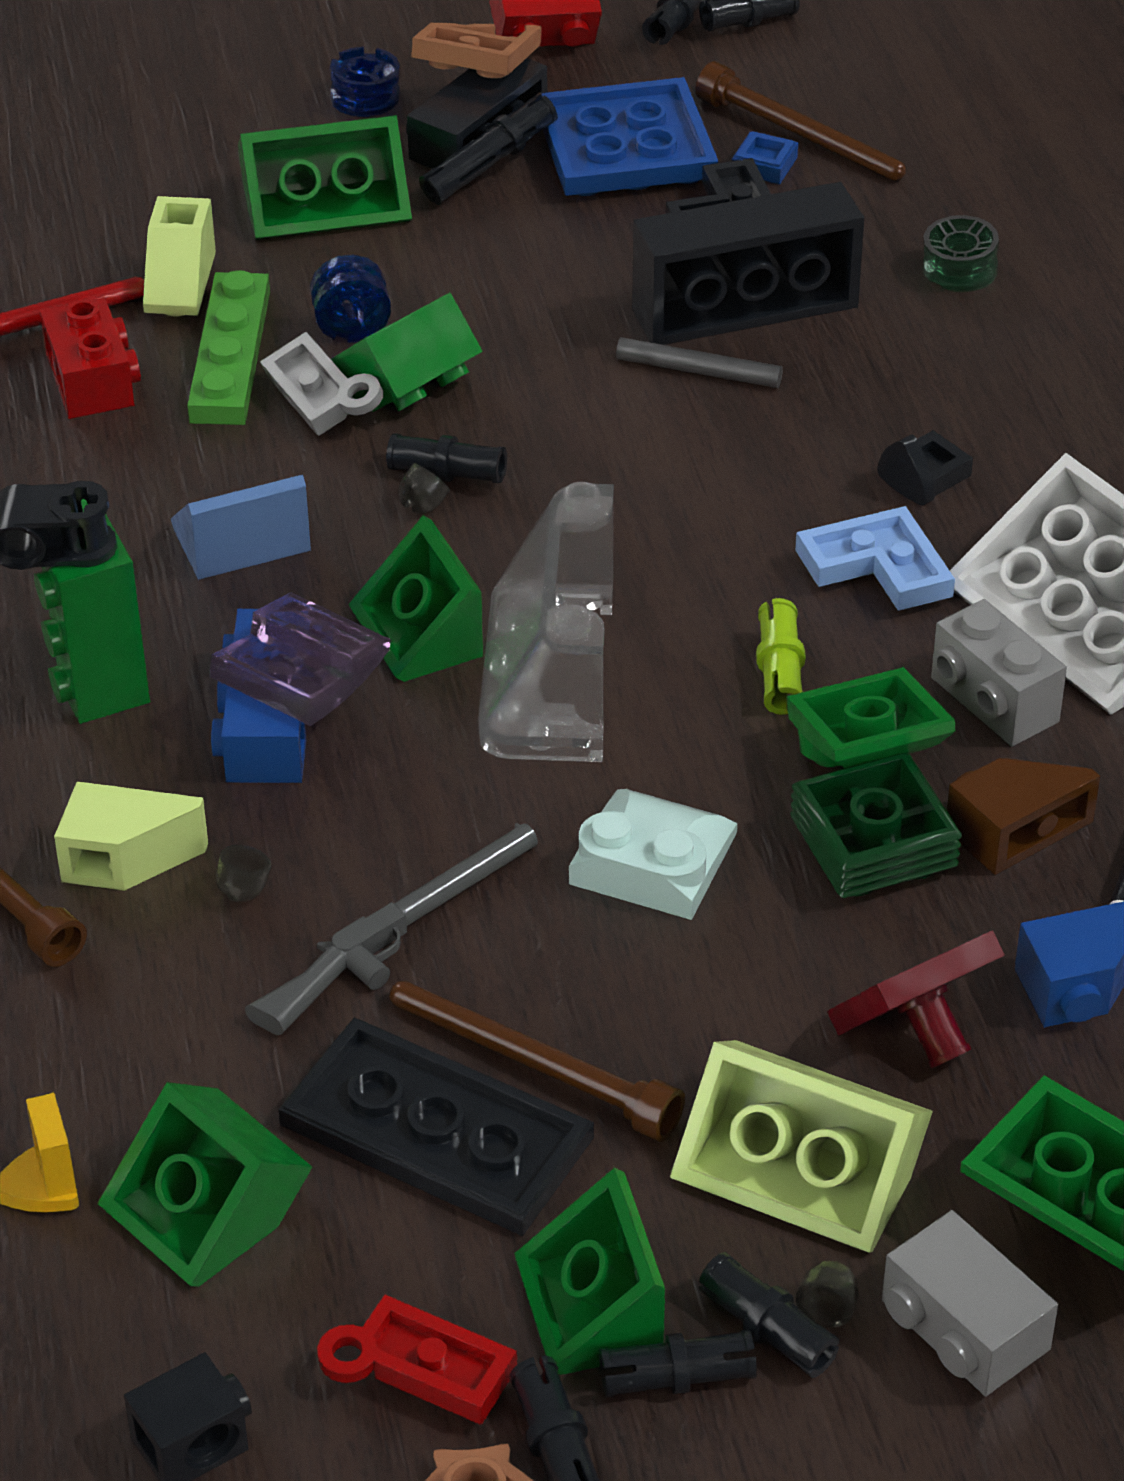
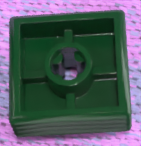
[790,753,962,898]

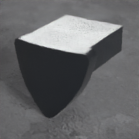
[877,430,973,506]

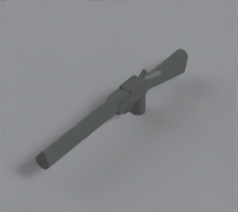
[245,823,538,1035]

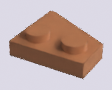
[412,23,541,78]

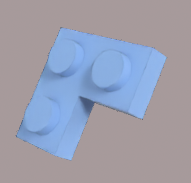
[795,506,955,611]

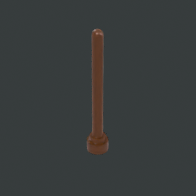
[695,61,906,181]
[0,867,87,967]
[389,981,685,1142]

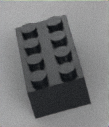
[632,181,865,345]

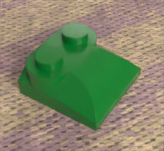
[787,667,956,768]

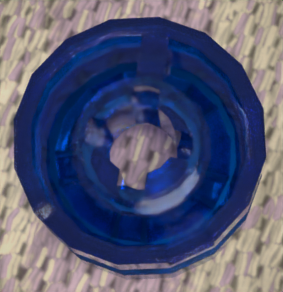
[330,46,400,117]
[310,254,391,343]

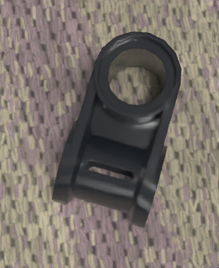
[0,481,118,570]

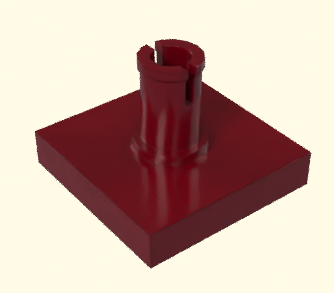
[827,930,1005,1069]

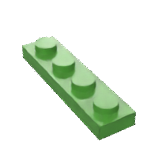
[187,270,270,425]

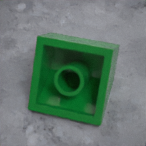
[331,292,483,412]
[97,1082,313,1287]

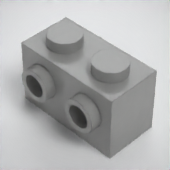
[931,599,1067,747]
[882,1210,1058,1397]

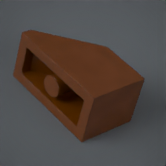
[947,758,1100,875]

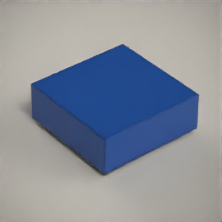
[732,131,798,184]

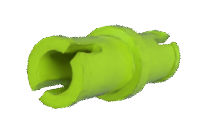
[756,598,806,715]

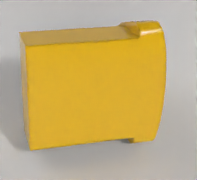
[0,1093,79,1212]

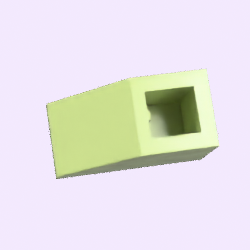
[143,196,216,317]
[54,781,208,891]

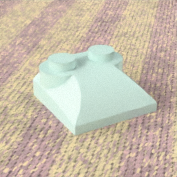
[569,789,738,920]

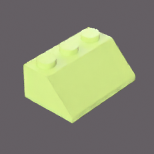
[670,1040,933,1253]

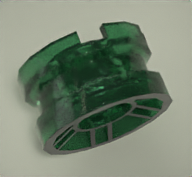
[923,215,999,292]

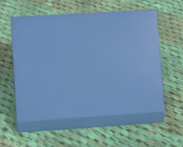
[170,475,311,580]

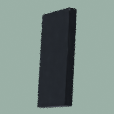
[278,1017,594,1236]

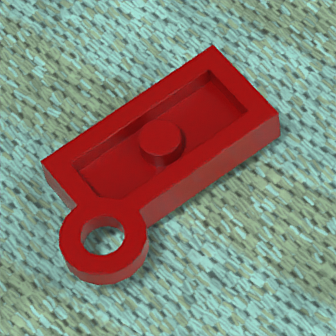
[317,1294,517,1425]

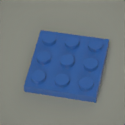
[542,77,718,196]

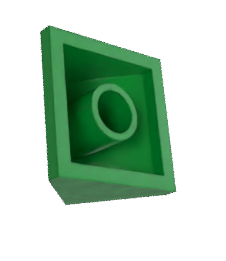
[348,515,483,682]
[514,1167,665,1375]

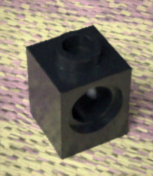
[124,1352,252,1481]

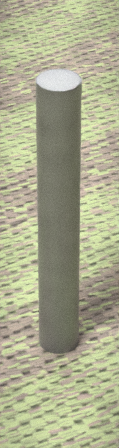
[616,337,783,388]

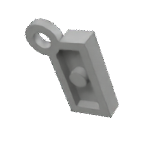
[260,332,383,436]

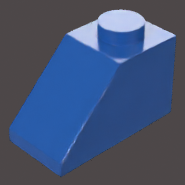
[1015,901,1124,1027]

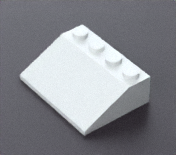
[950,453,1124,715]

